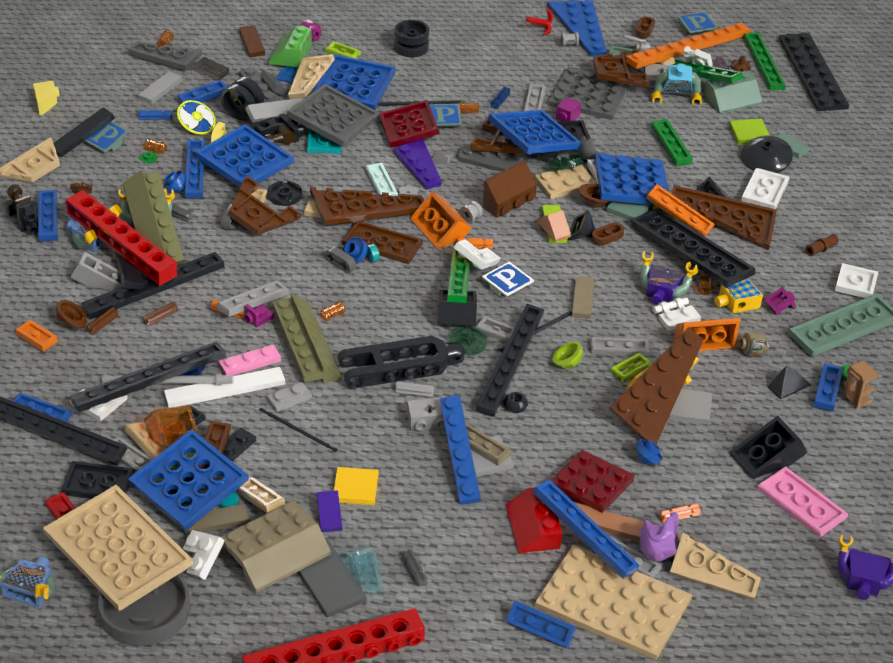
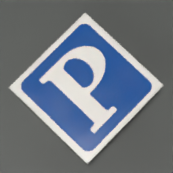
[482,262,534,297]

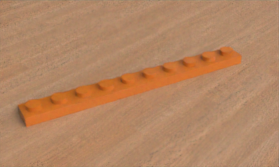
[625,23,751,69]

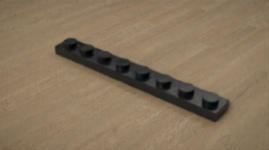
[81,252,225,319]
[476,304,544,417]
[70,341,226,412]
[0,396,128,466]

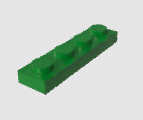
[651,119,693,166]

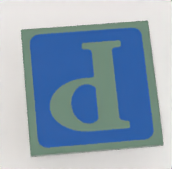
[677,11,718,34]
[429,104,462,126]
[85,121,129,153]

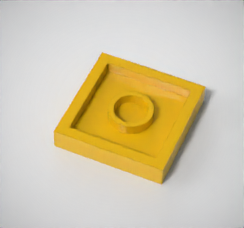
[334,467,379,505]

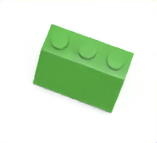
[269,26,312,67]

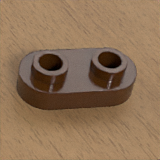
[635,16,655,38]
[592,223,624,245]

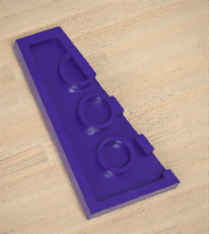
[393,139,442,190]

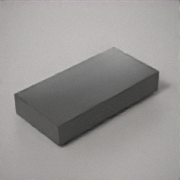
[260,70,288,97]

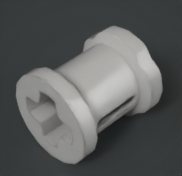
[561,32,579,47]

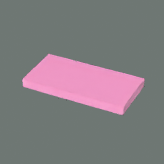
[757,466,848,537]

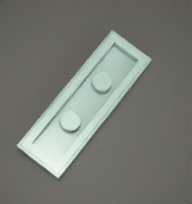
[366,163,398,196]

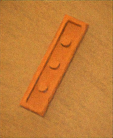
[646,184,715,236]

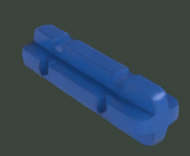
[139,110,172,120]

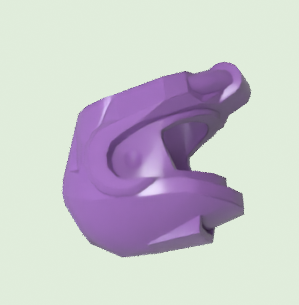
[639,512,680,561]

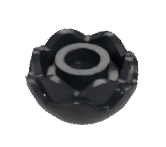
[503,392,528,413]

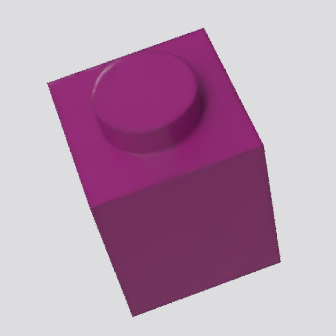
[556,97,581,122]

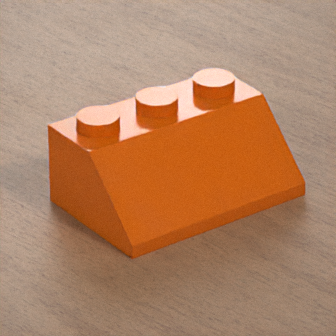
[410,191,472,249]
[674,318,740,351]

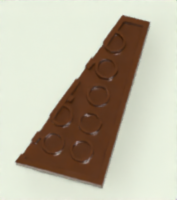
[671,185,777,250]
[310,187,424,225]
[609,327,703,444]

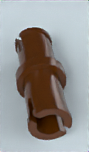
[805,234,839,256]

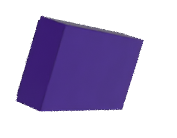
[317,490,342,532]

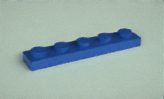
[185,140,205,198]

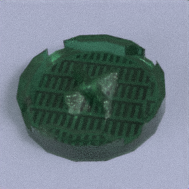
[549,155,583,170]
[449,326,487,356]

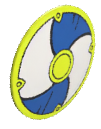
[177,100,216,135]

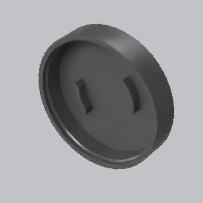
[98,574,191,645]

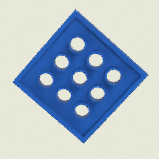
[312,54,396,110]
[488,110,581,155]
[195,124,294,187]
[594,153,669,205]
[128,429,249,531]

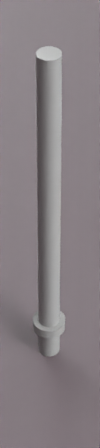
[102,373,233,385]

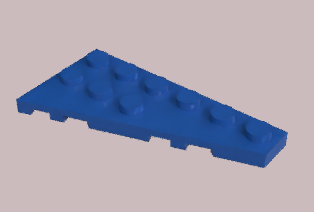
[547,0,607,57]

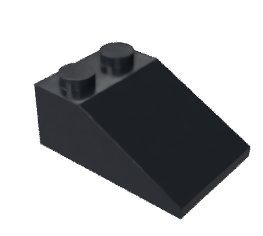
[438,289,477,328]
[730,415,807,479]

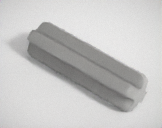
[395,381,434,397]

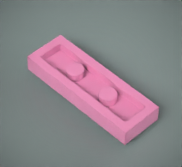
[219,345,281,375]

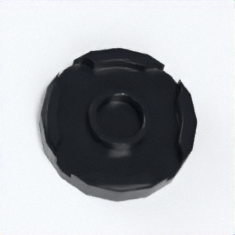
[267,181,303,206]

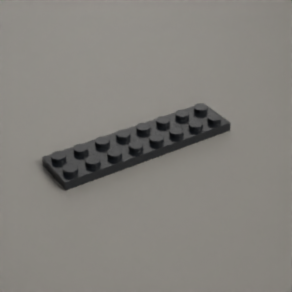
[779,33,849,111]
[631,208,755,288]

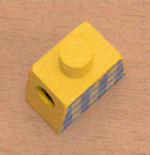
[714,278,763,313]

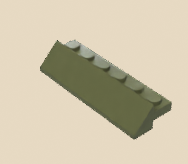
[123,170,184,265]
[272,293,342,383]

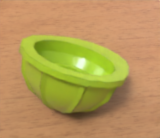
[552,341,583,369]

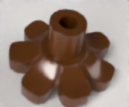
[731,56,751,72]
[70,182,93,193]

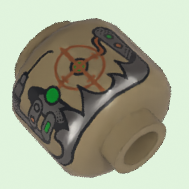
[739,332,769,357]

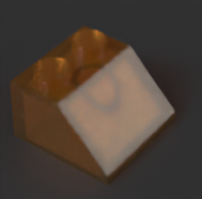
[144,405,199,450]

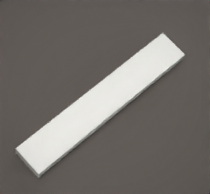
[164,367,285,408]

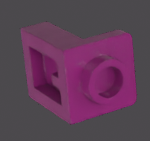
[764,287,796,315]
[244,304,275,328]

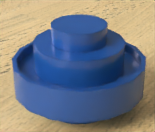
[163,170,186,193]
[342,237,368,264]
[635,439,663,465]

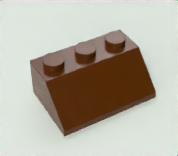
[483,160,537,218]

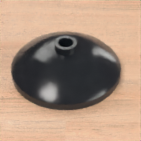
[741,135,793,173]

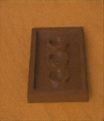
[342,221,423,264]

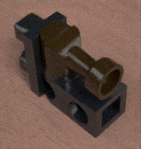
[253,113,305,145]
[5,184,38,235]

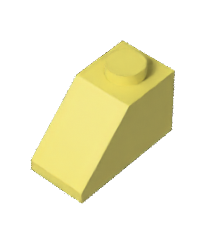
[33,81,60,115]

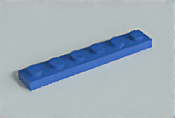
[440,395,481,505]
[533,479,640,579]

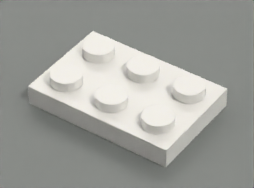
[741,168,789,209]

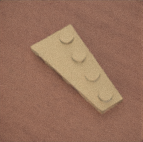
[288,54,335,99]
[670,532,761,600]

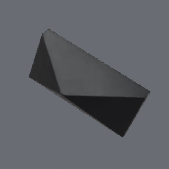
[697,177,728,198]
[567,211,595,241]
[768,365,811,399]

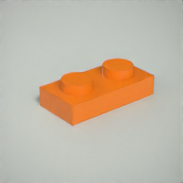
[16,320,58,352]

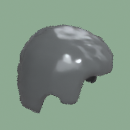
[578,136,605,161]

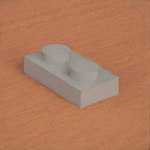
[267,382,312,412]

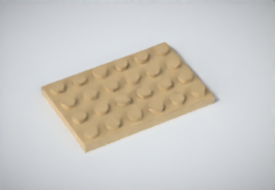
[43,485,193,611]
[535,545,692,660]

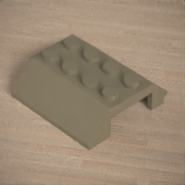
[219,500,331,593]

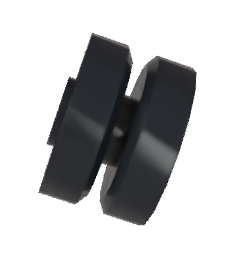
[394,19,429,58]
[221,77,264,121]

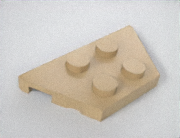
[0,137,60,183]

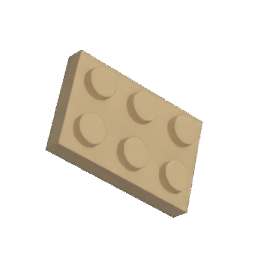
[535,164,597,200]

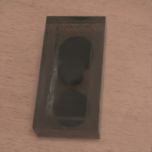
[194,57,229,80]

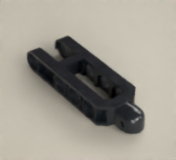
[337,336,465,389]

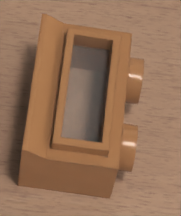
[843,361,879,409]

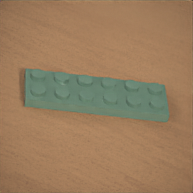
[788,294,893,357]

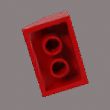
[506,487,562,553]

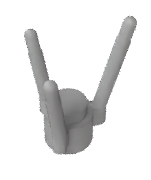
[614,35,650,51]

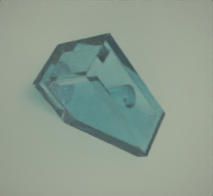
[347,546,384,595]

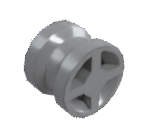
[460,201,483,223]

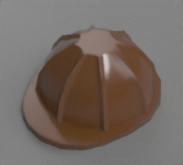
[578,184,608,207]
[56,300,87,328]

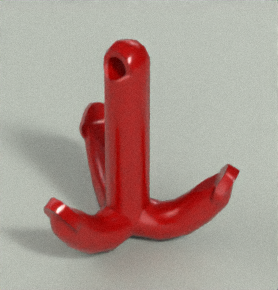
[526,9,553,36]

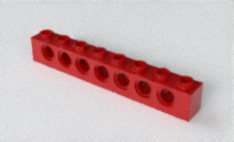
[65,190,177,286]
[242,608,425,663]

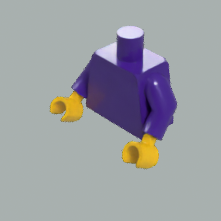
[837,535,893,600]

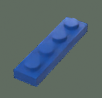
[38,190,58,241]

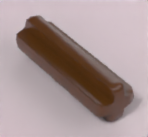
[143,302,178,326]
[87,307,118,335]

